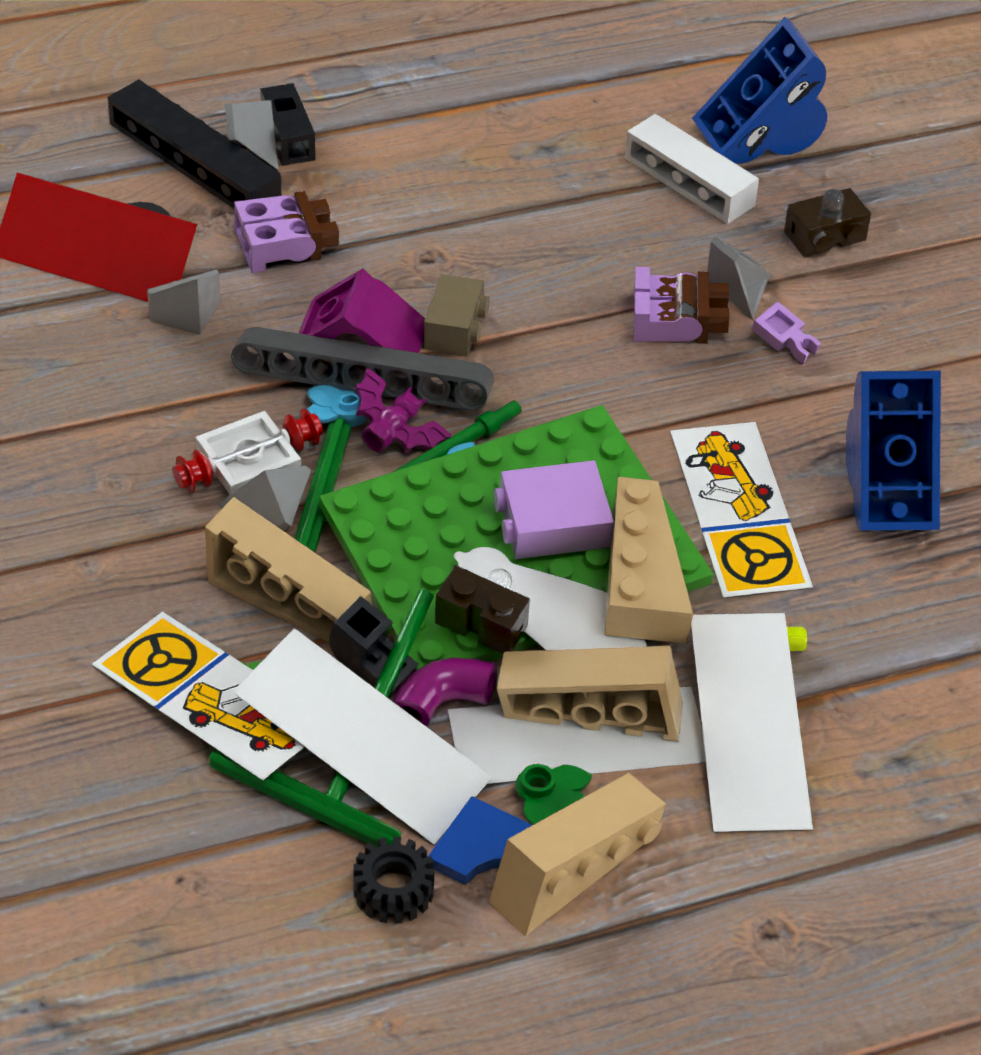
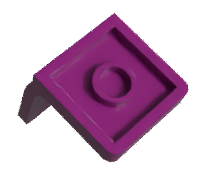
[298,268,425,353]

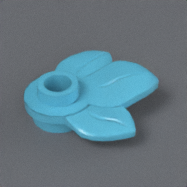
[298,385,367,427]

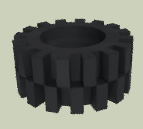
[353,837,435,924]

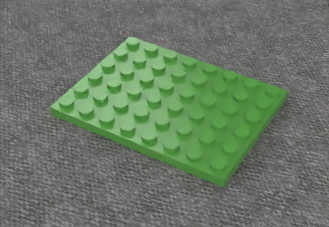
[319,405,714,671]

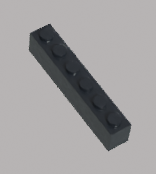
[108,79,282,209]

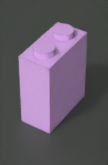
[493,460,614,559]

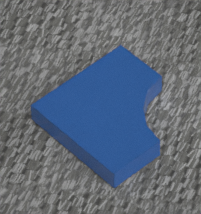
[428,796,532,885]

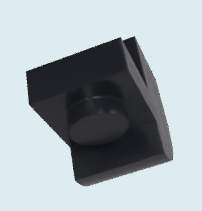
[329,596,419,698]

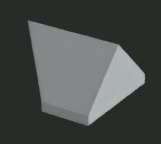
[225,100,279,170]
[707,236,772,320]
[147,269,221,334]
[218,465,311,531]

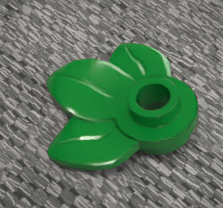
[516,764,592,825]

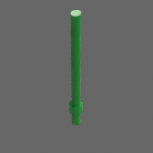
[391,400,522,473]
[326,589,434,801]

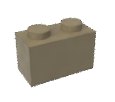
[424,274,490,357]

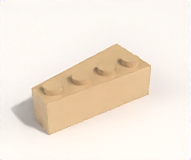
[604,477,693,644]
[205,497,371,643]
[497,646,683,742]
[488,773,666,936]

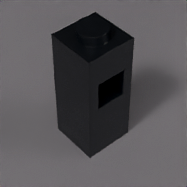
[260,83,316,166]

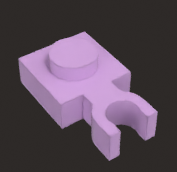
[751,301,821,364]

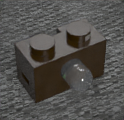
[784,188,871,258]
[435,565,530,654]

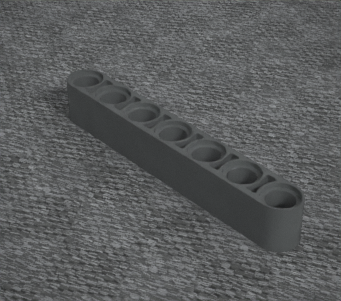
[231,327,494,410]

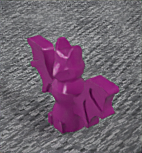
[354,369,451,454]

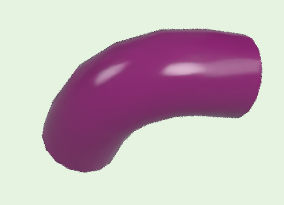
[392,657,497,727]

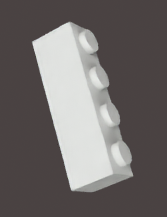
[625,114,759,224]

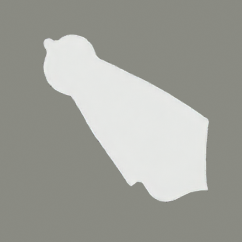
[454,547,647,650]

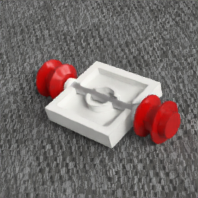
[172,408,323,495]

